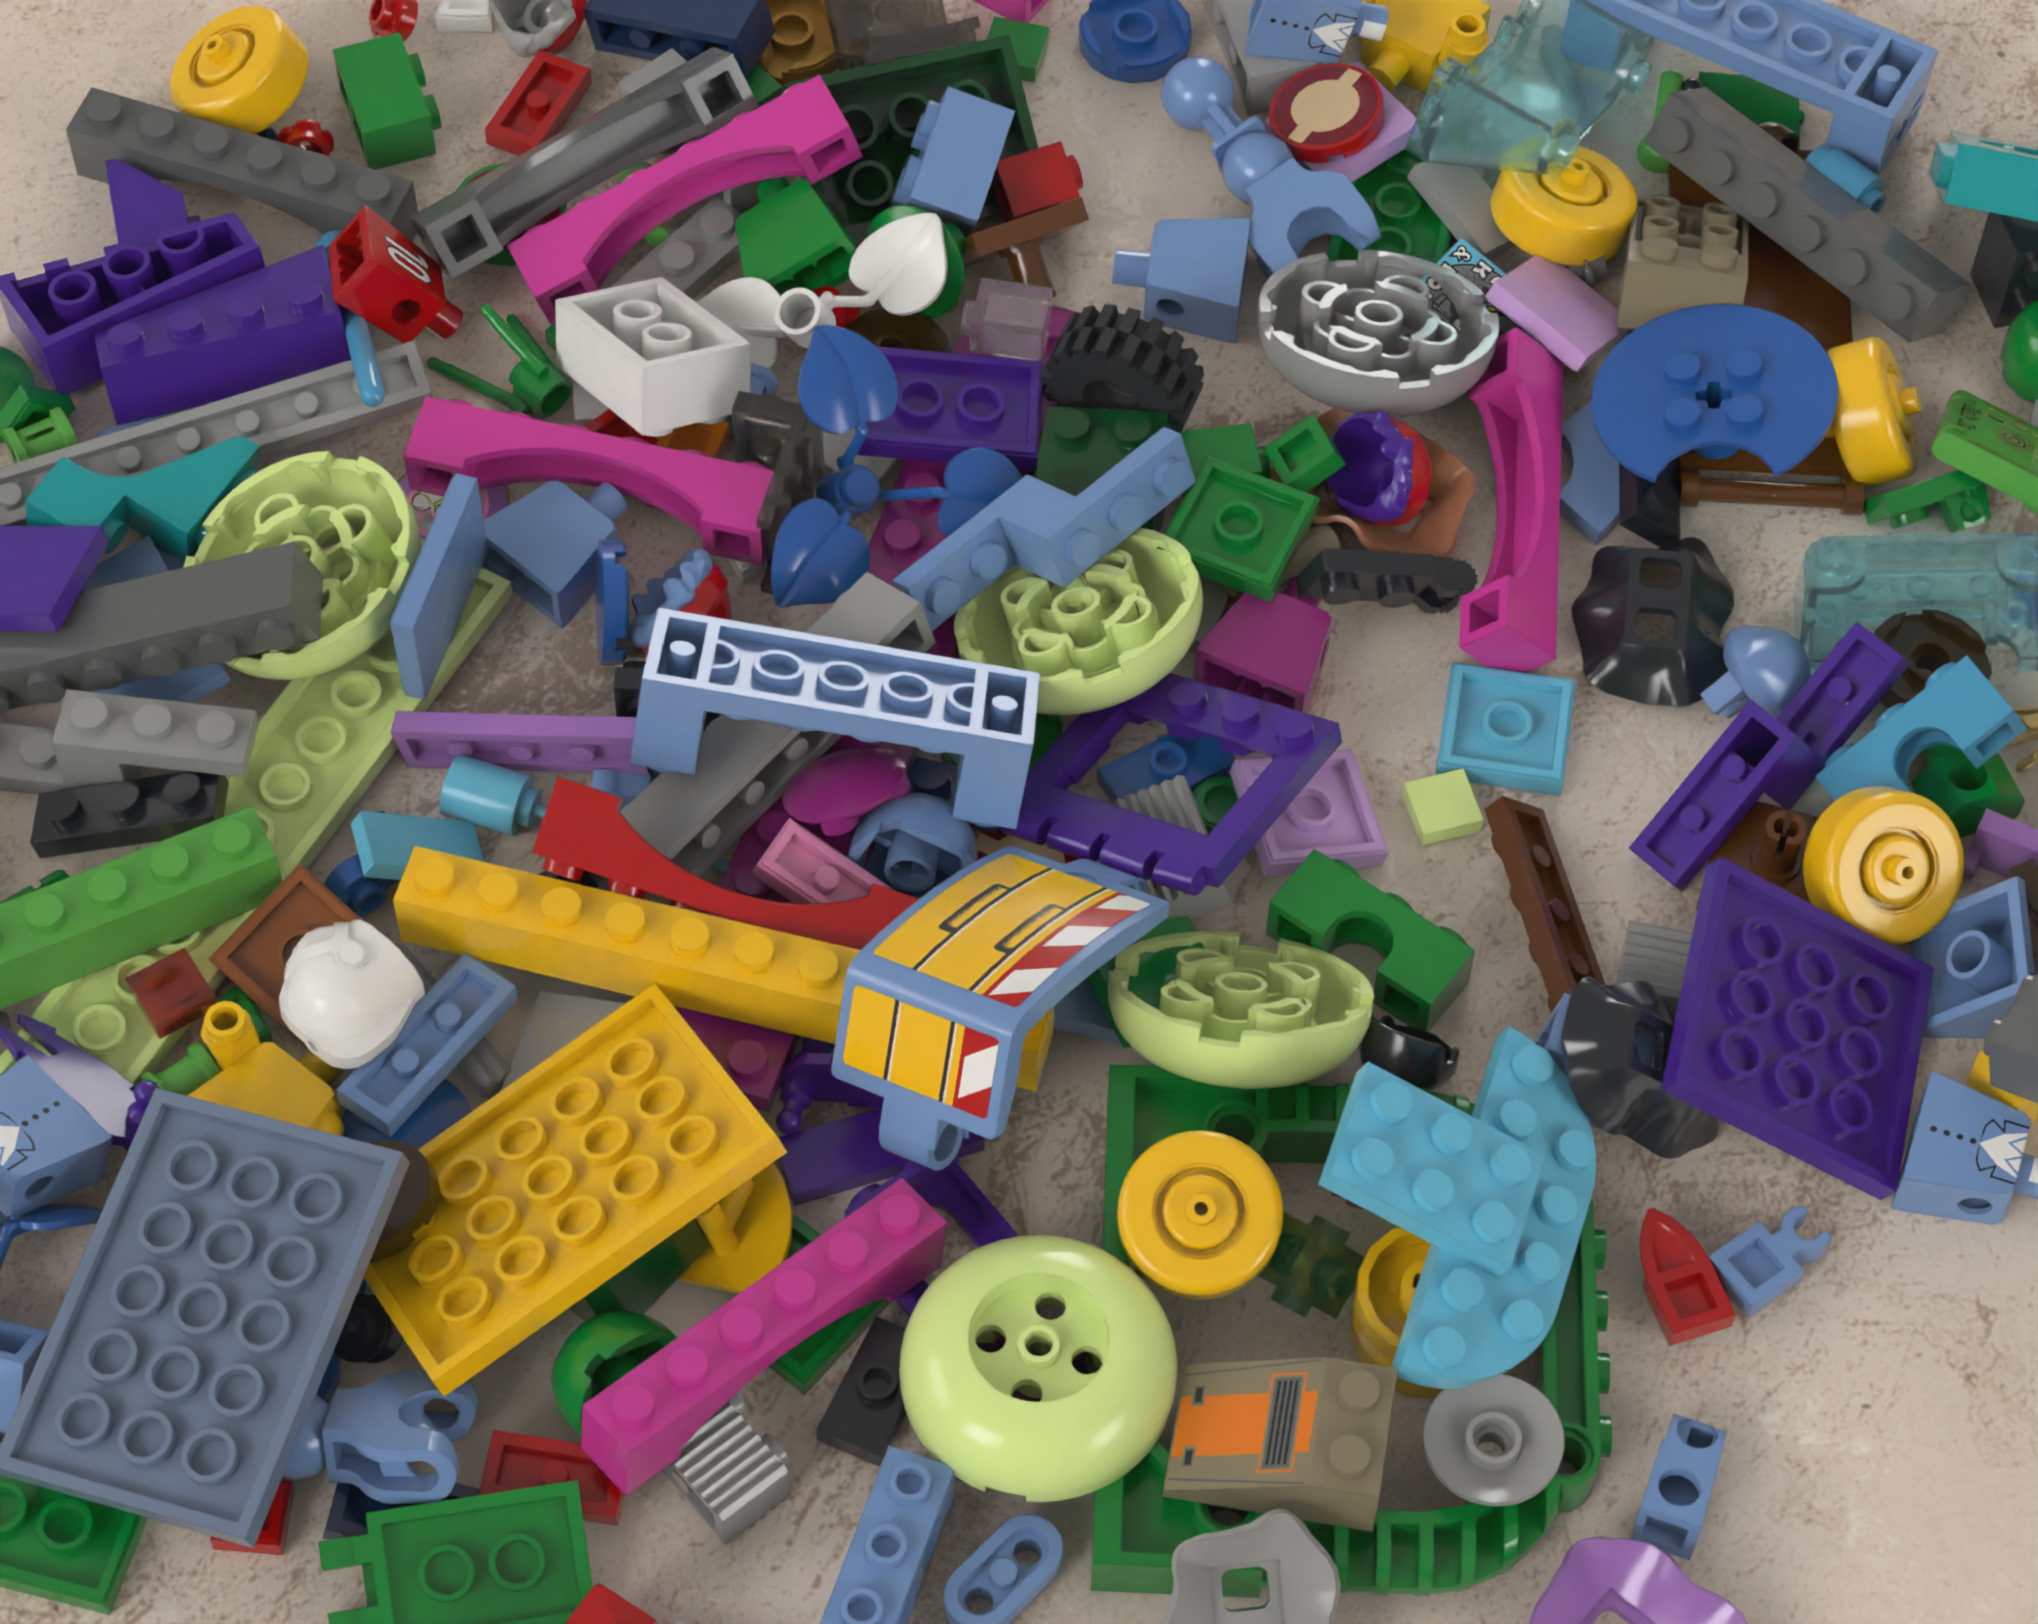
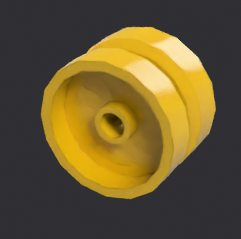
[1351,1227,1443,1398]

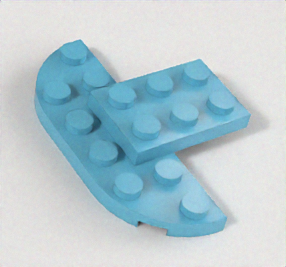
[1318,1026,1596,1389]

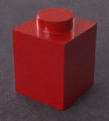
[991,141,1083,223]

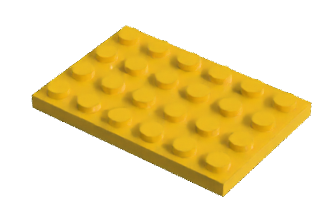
[363,983,787,1397]

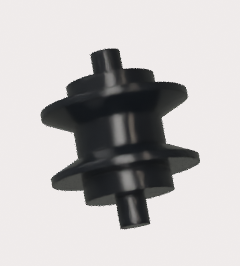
[334,1293,403,1363]

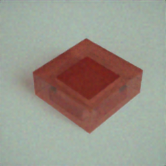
[126,947,217,1039]

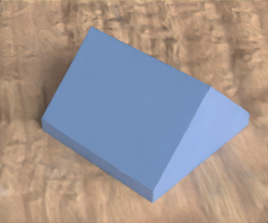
[1910,876,2035,1039]

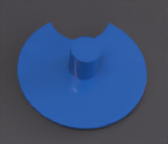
[1591,304,1838,483]

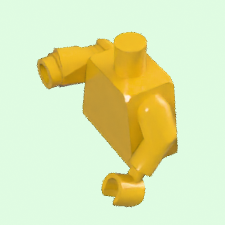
[1357,0,1491,93]
[188,1001,346,1136]

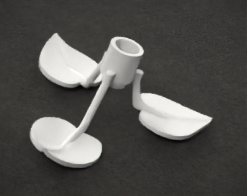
[696,213,948,481]

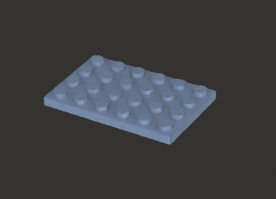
[0,1088,410,1548]

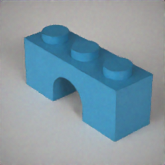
[1815,655,2027,801]

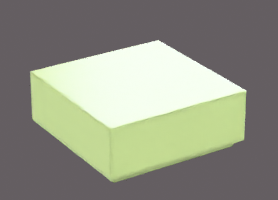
[1402,768,1484,846]

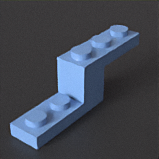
[892,427,1196,632]

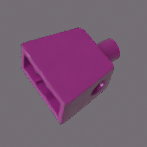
[1194,576,1332,714]

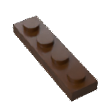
[1484,796,1605,1013]

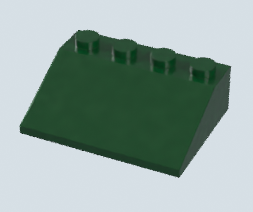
[780,34,1039,247]

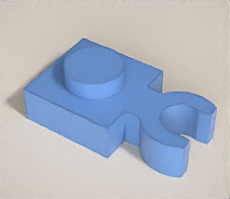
[1708,1205,1832,1318]

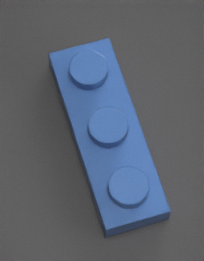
[336,952,518,1137]

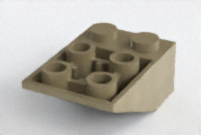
[1617,195,1749,330]

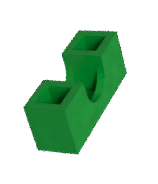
[1266,849,1475,1032]

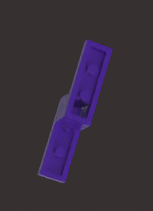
[1629,621,1910,891]

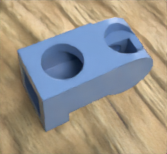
[1630,1413,1727,1561]

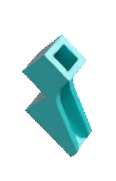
[26,437,260,562]

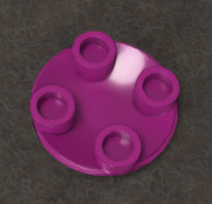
[782,745,910,836]

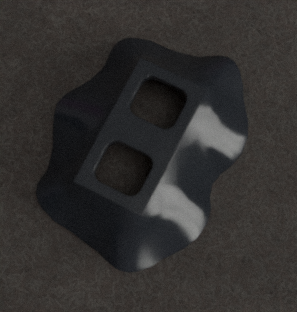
[1571,537,1734,707]
[1561,976,1719,1159]

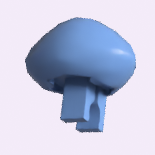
[1700,624,1811,719]

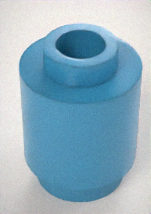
[1805,145,1886,214]

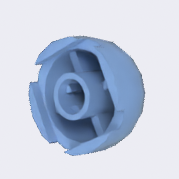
[847,793,978,899]

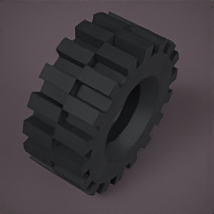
[1041,304,1204,433]

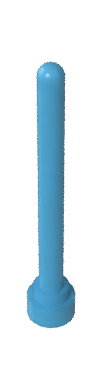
[314,230,385,407]

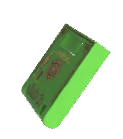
[1932,390,2038,514]

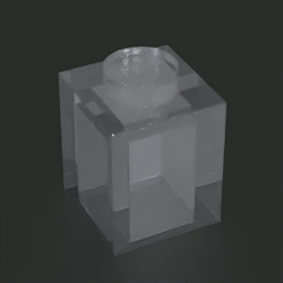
[960,277,1053,361]

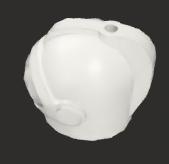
[279,919,425,1069]

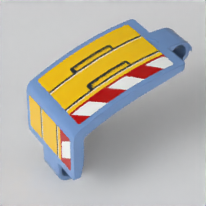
[831,846,1171,1171]

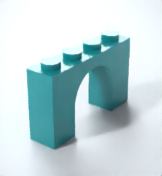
[1929,130,2038,222]

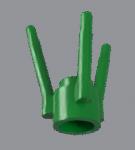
[427,304,572,418]

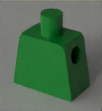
[735,177,858,295]

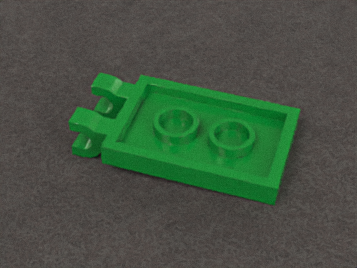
[318,1480,593,1624]

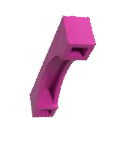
[507,74,863,325]
[1459,327,1564,673]
[403,396,783,566]
[581,1178,947,1496]

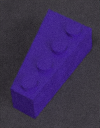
[0,212,265,394]
[94,245,351,425]

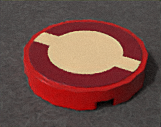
[1269,63,1385,163]

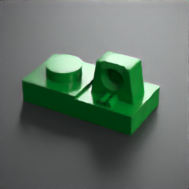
[1863,470,1991,533]

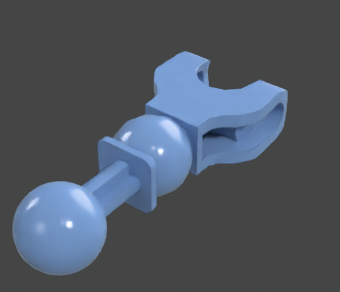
[1161,56,1382,279]
[283,1370,479,1504]

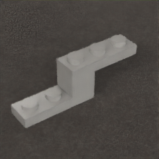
[0,689,259,795]

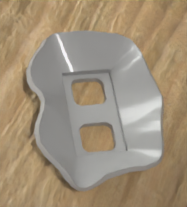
[1161,1508,1341,1624]

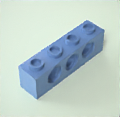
[820,1446,955,1624]

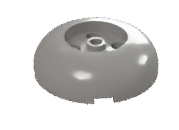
[1257,250,1499,417]

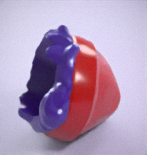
[1325,410,1433,527]

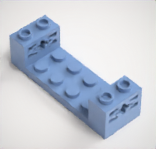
[1562,0,1938,176]
[630,608,1040,829]

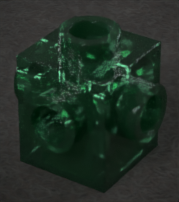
[1258,1212,1365,1319]

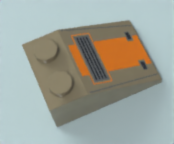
[1163,1357,1398,1532]

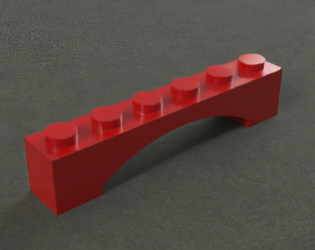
[532,777,919,950]

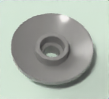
[1422,1374,1564,1506]

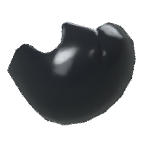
[1358,1013,1460,1091]

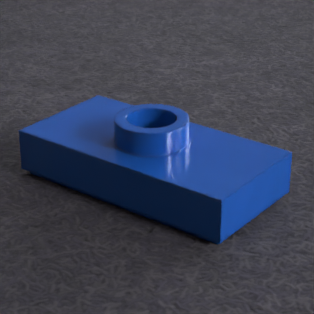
[1097,734,1236,803]

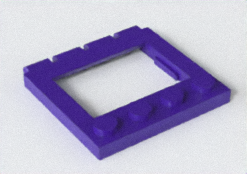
[1000,673,1343,896]

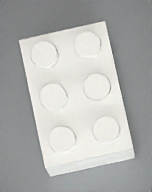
[555,277,751,437]

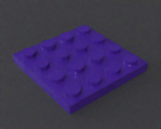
[1661,857,1934,1200]

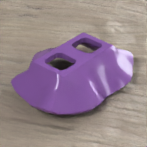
[1529,1536,1748,1624]

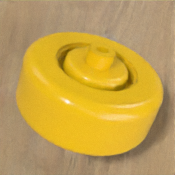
[169,5,309,135]
[1490,140,1637,266]
[1825,337,1922,488]
[1803,786,1964,945]
[1117,1130,1283,1300]

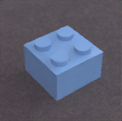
[892,86,1015,238]

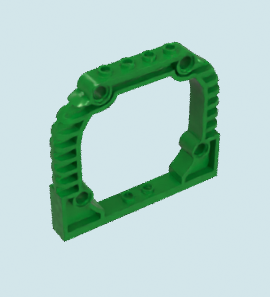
[1091,1064,1612,1598]

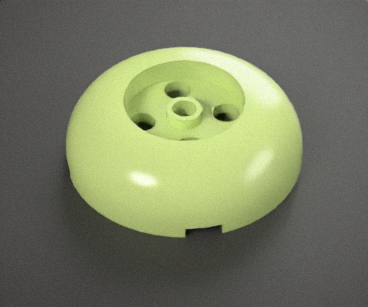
[183,451,421,680]
[954,528,1203,715]
[1107,931,1374,1089]
[899,1235,1178,1502]

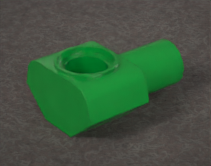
[1910,745,2025,838]

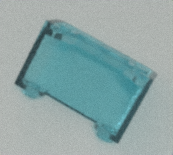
[1406,0,1655,175]
[1793,533,2038,673]

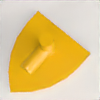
[676,1162,793,1294]

